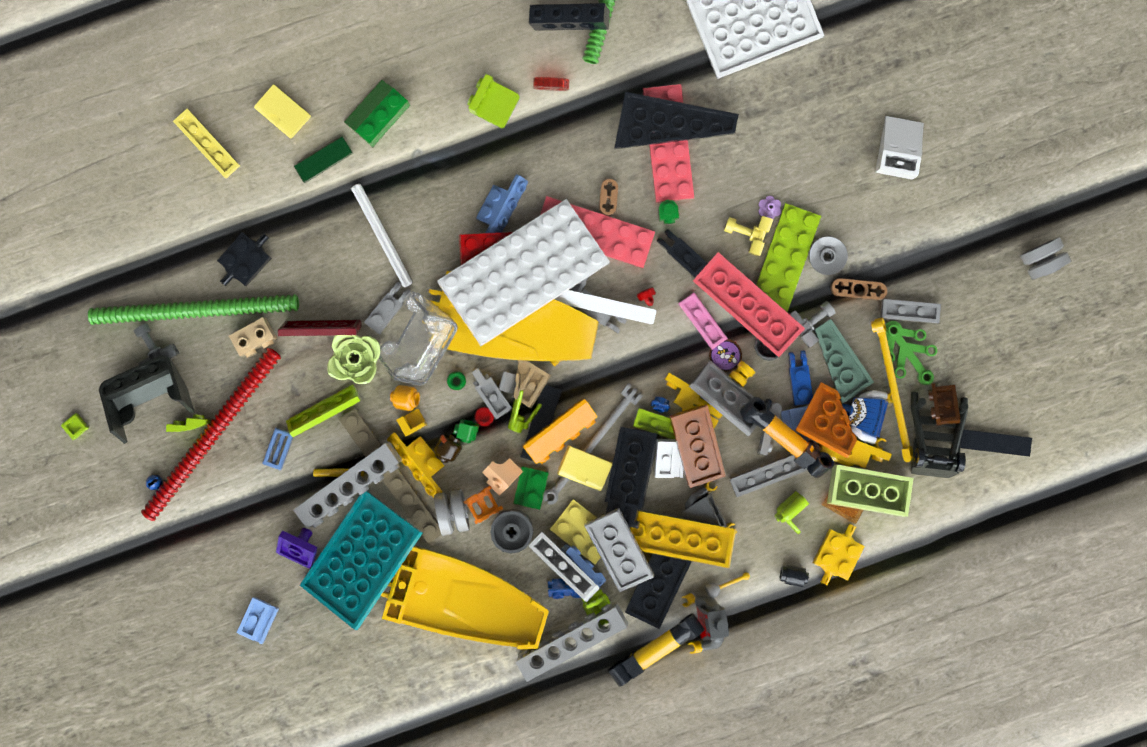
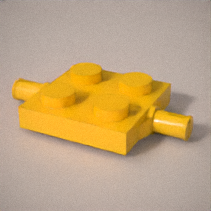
[812,524,865,585]

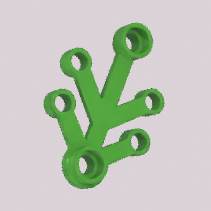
[882,321,938,385]

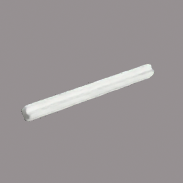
[351,184,412,287]

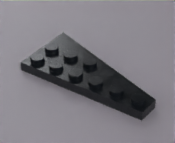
[614,92,739,150]

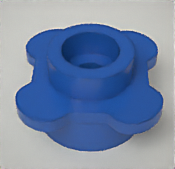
[650,396,670,413]

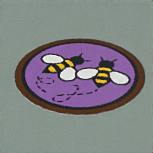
[709,339,742,372]

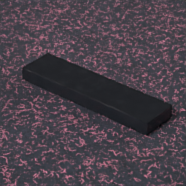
[521,385,562,461]
[954,428,1032,457]

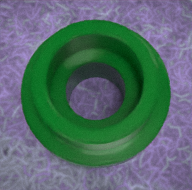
[447,371,466,390]

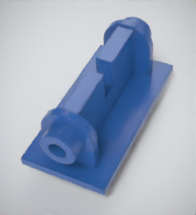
[548,579,581,599]

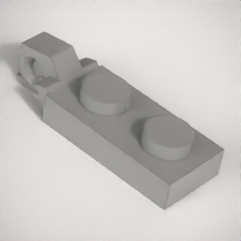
[471,368,512,419]

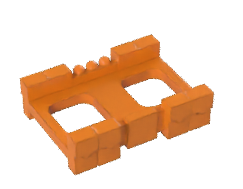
[463,486,503,524]

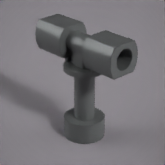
[134,323,180,365]

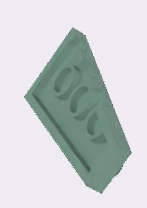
[814,319,874,404]

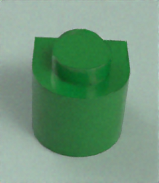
[658,200,679,224]
[453,419,479,443]

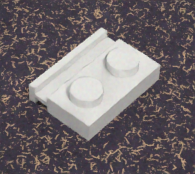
[654,439,683,478]

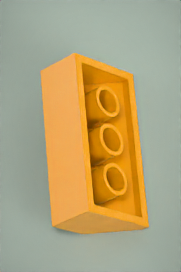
[522,398,597,464]

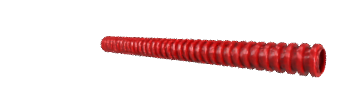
[141,348,281,521]

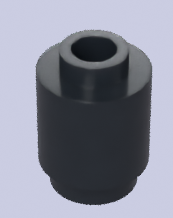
[779,565,809,587]

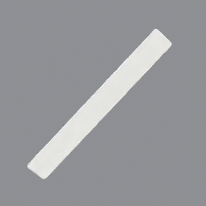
[555,290,656,324]

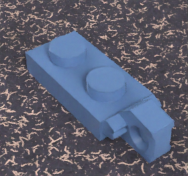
[561,544,606,588]

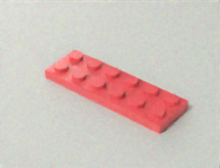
[643,84,694,203]
[540,196,655,268]
[693,252,805,357]

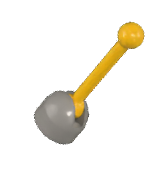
[704,572,750,598]

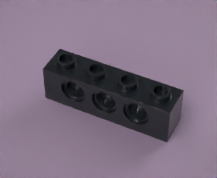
[529,3,610,31]

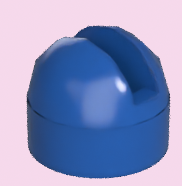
[146,475,163,490]

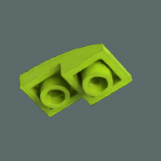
[166,414,211,432]

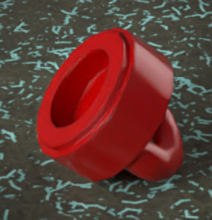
[636,287,656,306]

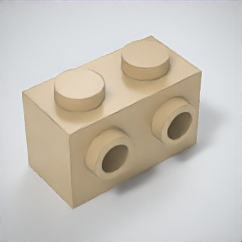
[229,317,277,358]

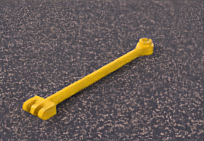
[871,317,913,462]

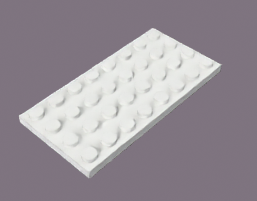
[437,199,610,346]

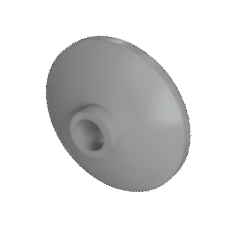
[809,237,848,275]

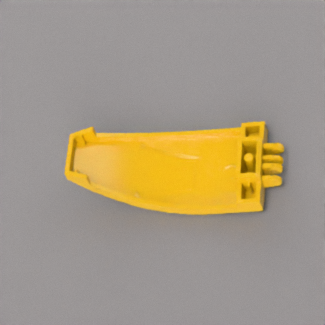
[423,271,599,361]
[381,546,549,649]

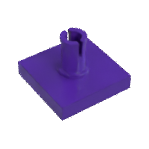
[276,528,317,569]

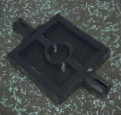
[217,232,272,287]

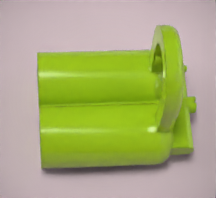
[774,491,809,534]
[581,589,611,626]

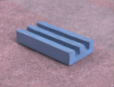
[262,428,293,470]

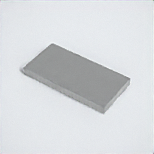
[689,360,757,436]
[584,508,654,592]

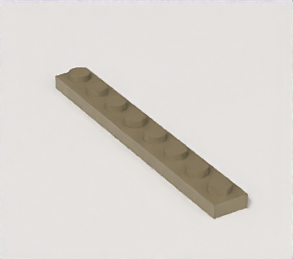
[339,408,442,544]

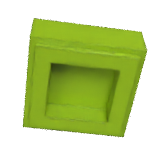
[61,413,89,440]

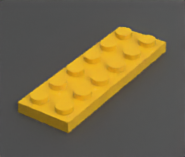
[629,511,736,568]

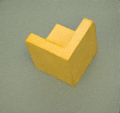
[396,409,427,437]

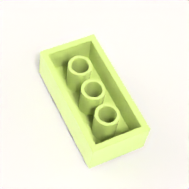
[827,465,914,517]

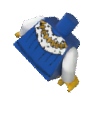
[842,390,893,450]

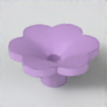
[759,196,781,219]

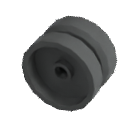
[490,509,534,554]

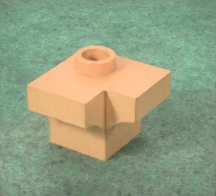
[482,458,523,496]

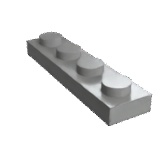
[729,455,807,497]

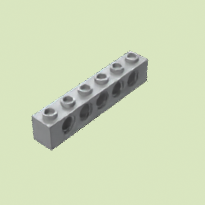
[294,441,402,528]
[515,603,629,682]

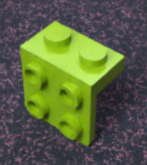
[467,74,520,128]

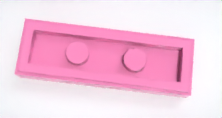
[678,292,728,350]

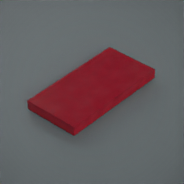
[278,320,362,336]

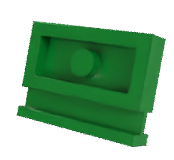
[513,466,549,510]

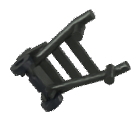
[910,392,969,478]

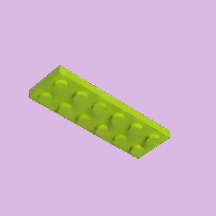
[756,203,821,312]

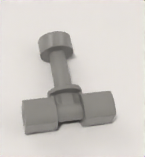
[790,301,836,348]

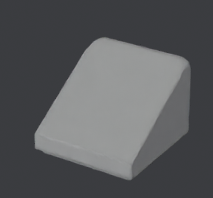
[499,371,516,393]

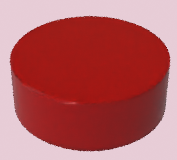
[475,407,494,426]

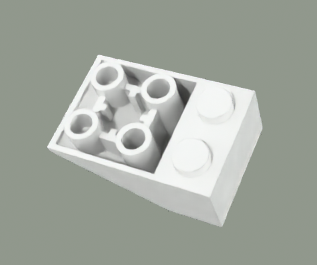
[875,116,924,179]

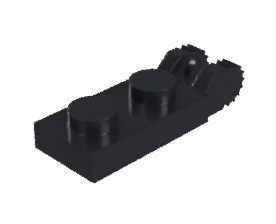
[657,229,708,278]

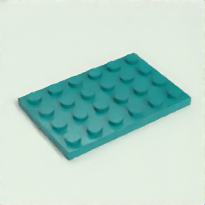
[299,491,423,630]

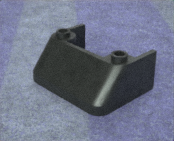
[99,355,195,444]

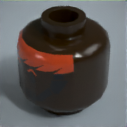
[434,433,462,463]

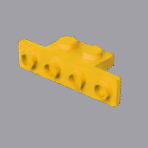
[387,432,444,498]

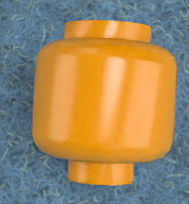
[390,385,420,411]

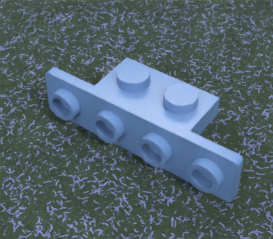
[476,174,528,233]

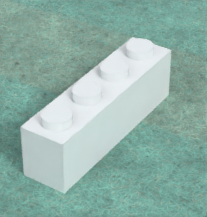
[529,532,600,602]

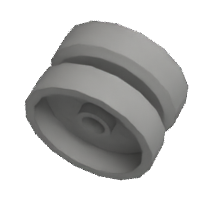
[1020,237,1072,280]
[434,489,470,536]

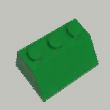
[344,80,411,148]

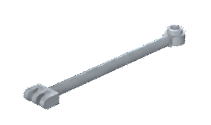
[543,383,643,505]

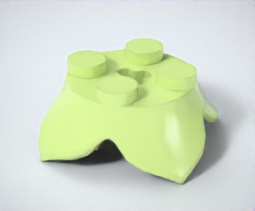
[327,335,380,384]

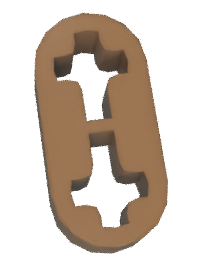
[599,179,618,216]

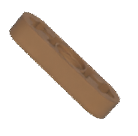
[830,278,887,300]

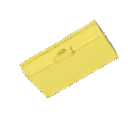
[254,85,311,139]
[557,445,612,491]

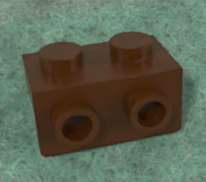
[928,383,960,425]

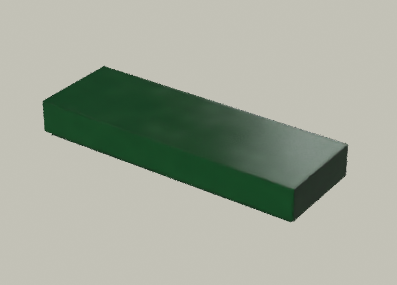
[294,136,353,183]

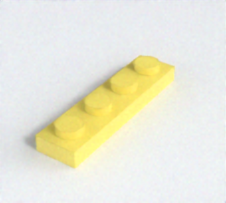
[173,109,240,178]

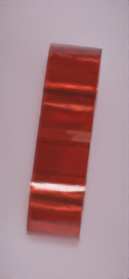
[533,77,570,91]

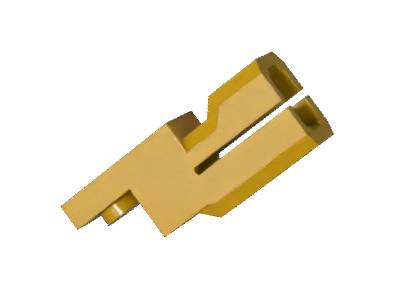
[664,373,722,428]
[819,440,892,468]

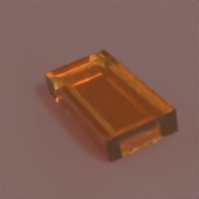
[822,494,863,524]

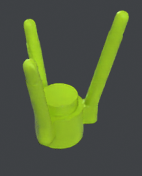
[507,390,542,433]

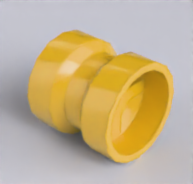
[729,360,756,387]

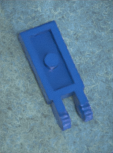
[788,350,813,406]

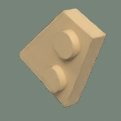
[514,360,551,408]

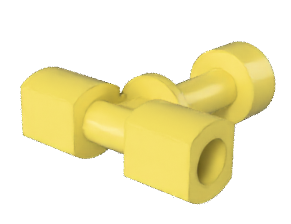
[724,216,773,256]

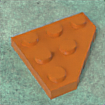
[795,382,857,458]

